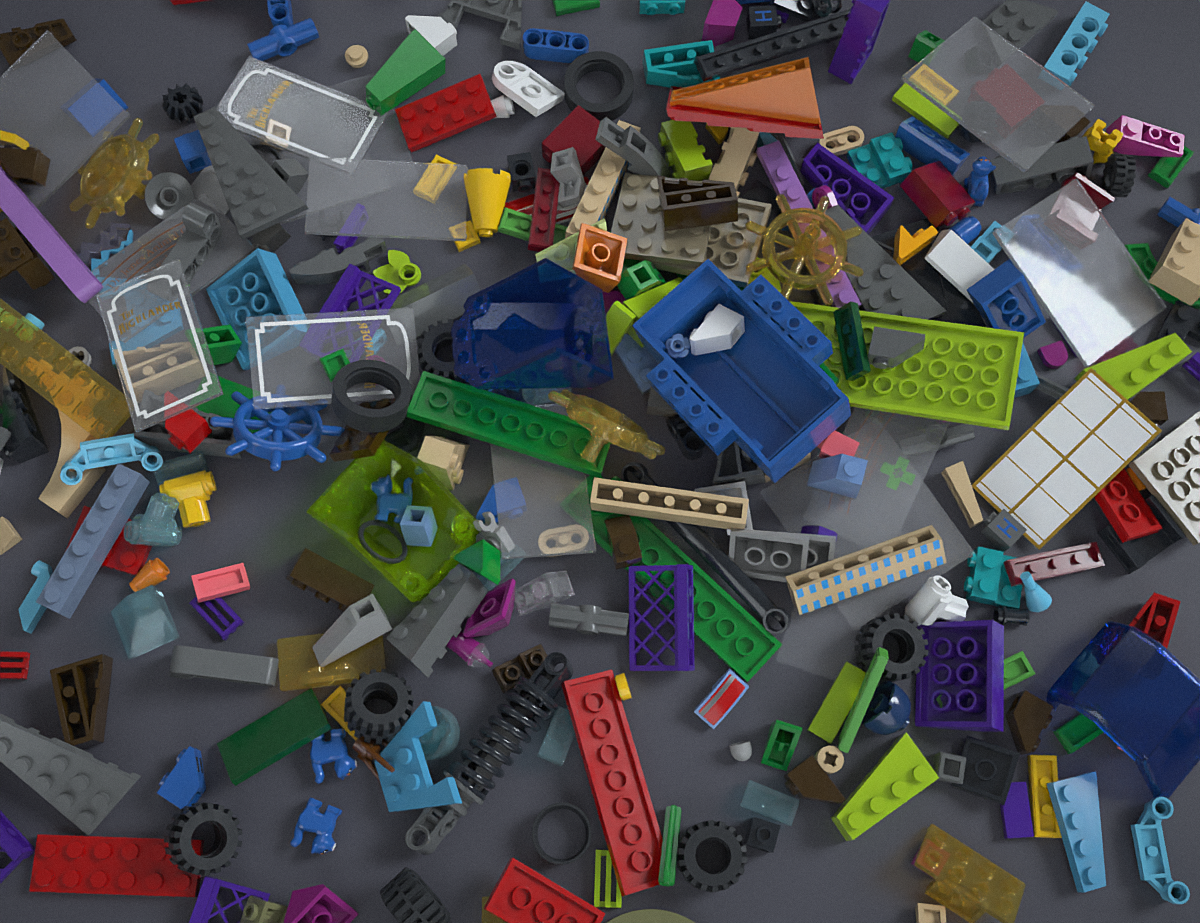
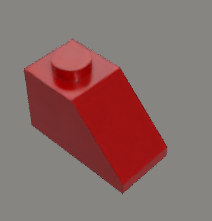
[165,392,212,453]

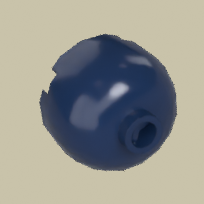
[861,681,911,735]

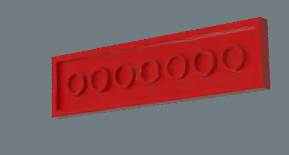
[562,670,663,896]

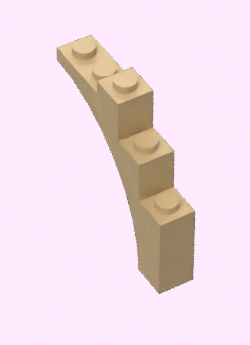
[25,357,106,519]

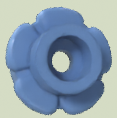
[665,334,690,358]

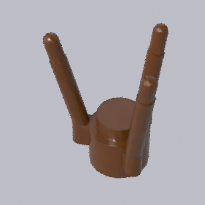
[352,736,395,782]

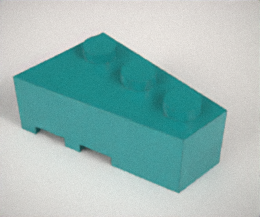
[642,40,720,88]

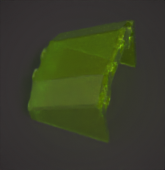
[306,440,480,602]

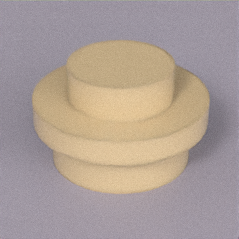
[345,45,368,68]

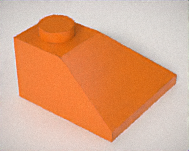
[572,223,627,293]

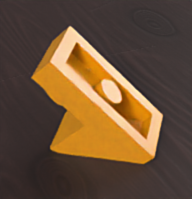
[893,225,938,266]

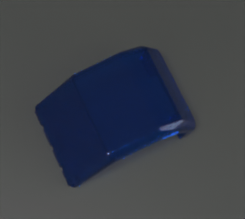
[1046,621,1200,799]

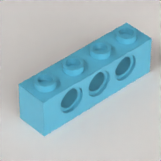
[1037,1,1110,93]

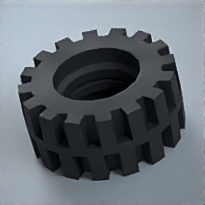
[1102,154,1136,197]

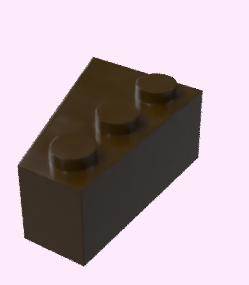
[657,176,738,231]
[285,548,375,612]
[50,654,113,749]

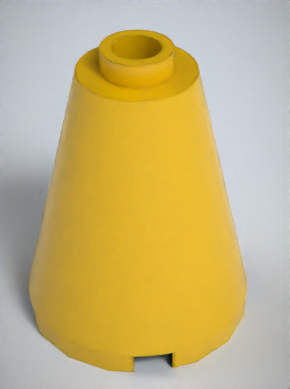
[463,168,511,238]

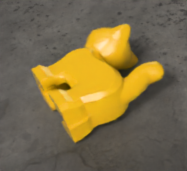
[1082,119,1123,164]

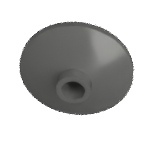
[144,172,194,221]

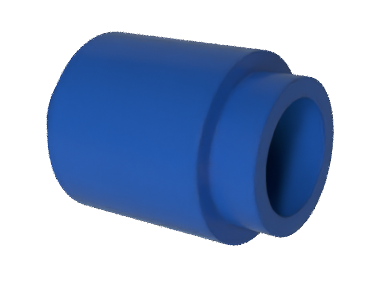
[948,216,981,244]

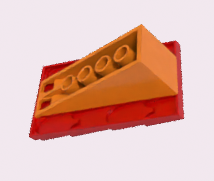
[666,57,824,139]

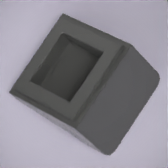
[933,752,966,785]

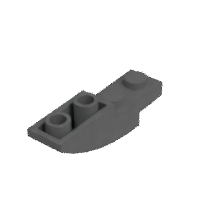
[595,117,670,178]
[289,234,388,285]

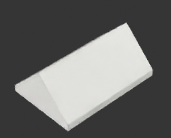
[924,230,995,303]

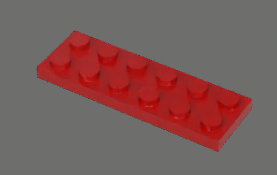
[29,834,204,897]

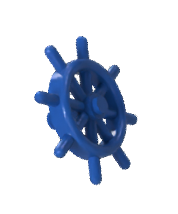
[210,385,344,472]

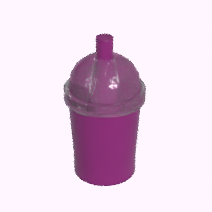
[447,631,493,668]

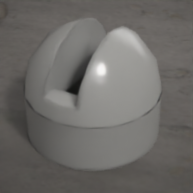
[729,741,752,761]

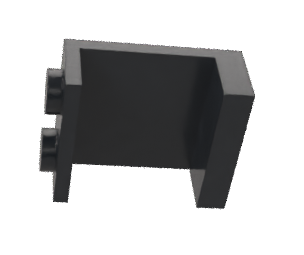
[1097,495,1186,574]

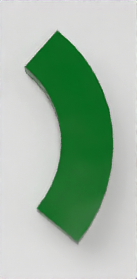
[1122,243,1200,309]

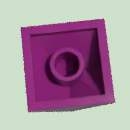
[702,0,742,47]
[463,578,516,638]
[283,884,358,923]

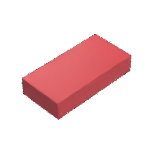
[191,563,250,603]

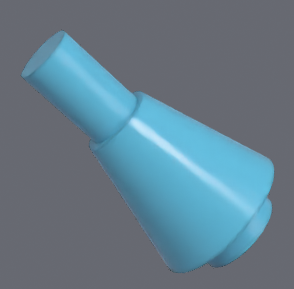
[1020,571,1052,612]

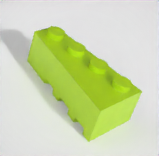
[1074,333,1192,400]

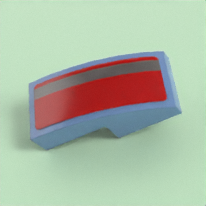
[694,668,749,729]

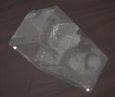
[514,571,575,616]

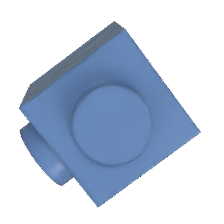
[400,505,438,547]

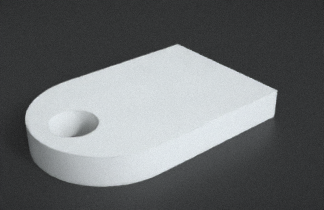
[492,61,565,117]

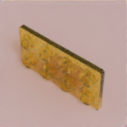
[277,633,386,692]
[914,824,1026,923]

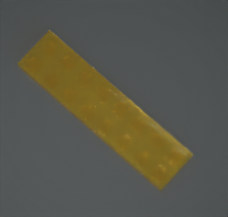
[0,298,139,439]

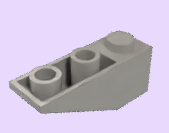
[312,594,392,668]

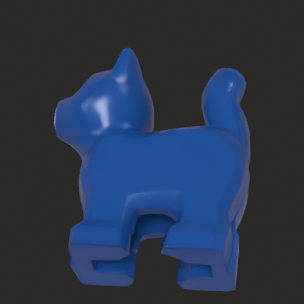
[964,156,996,206]
[371,475,413,524]
[310,729,357,784]
[290,797,343,855]

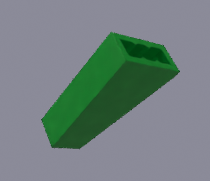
[365,29,446,116]

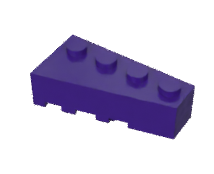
[828,0,891,84]
[801,143,894,235]

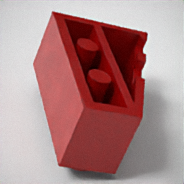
[1100,592,1181,680]

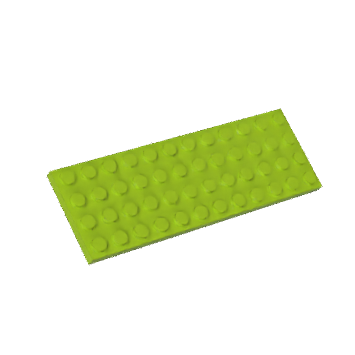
[789,301,1024,430]

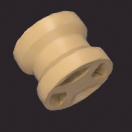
[814,746,844,774]

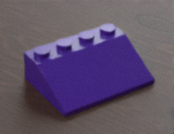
[915,620,1004,732]

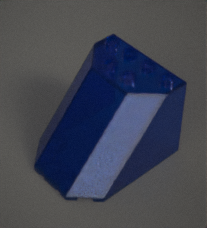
[451,258,614,389]

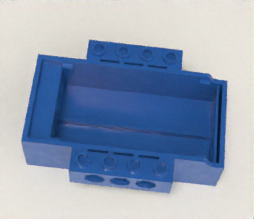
[632,259,851,483]

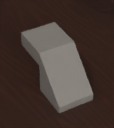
[550,147,585,208]

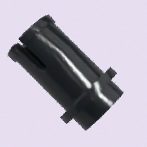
[993,605,1029,626]

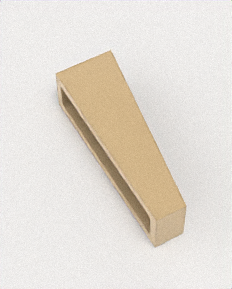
[941,461,983,528]

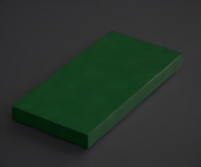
[217,688,332,786]

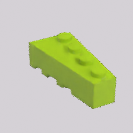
[831,732,939,841]

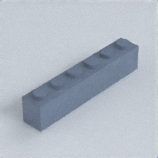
[36,463,150,619]

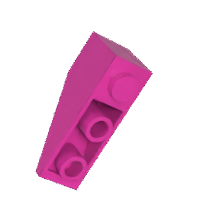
[1106,115,1185,157]

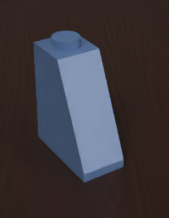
[807,454,868,499]

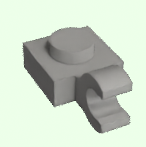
[473,512,515,553]

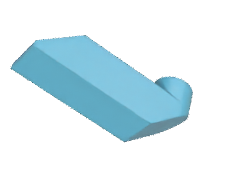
[18,560,53,634]

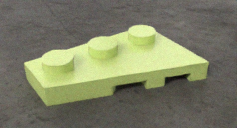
[535,219,607,280]

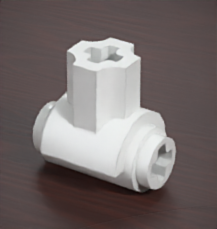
[905,575,969,626]

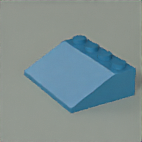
[206,248,310,371]

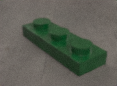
[833,301,871,381]

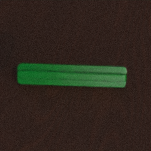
[658,805,682,887]

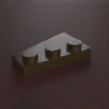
[0,18,77,72]

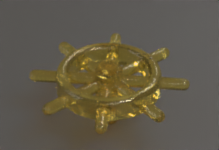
[70,118,160,229]
[745,194,864,305]
[548,389,665,463]

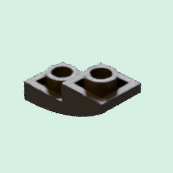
[492,644,548,694]

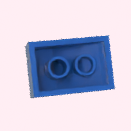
[967,260,1046,338]

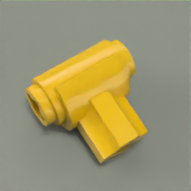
[159,470,217,528]

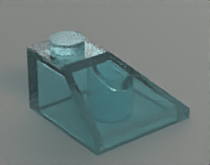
[111,585,179,659]

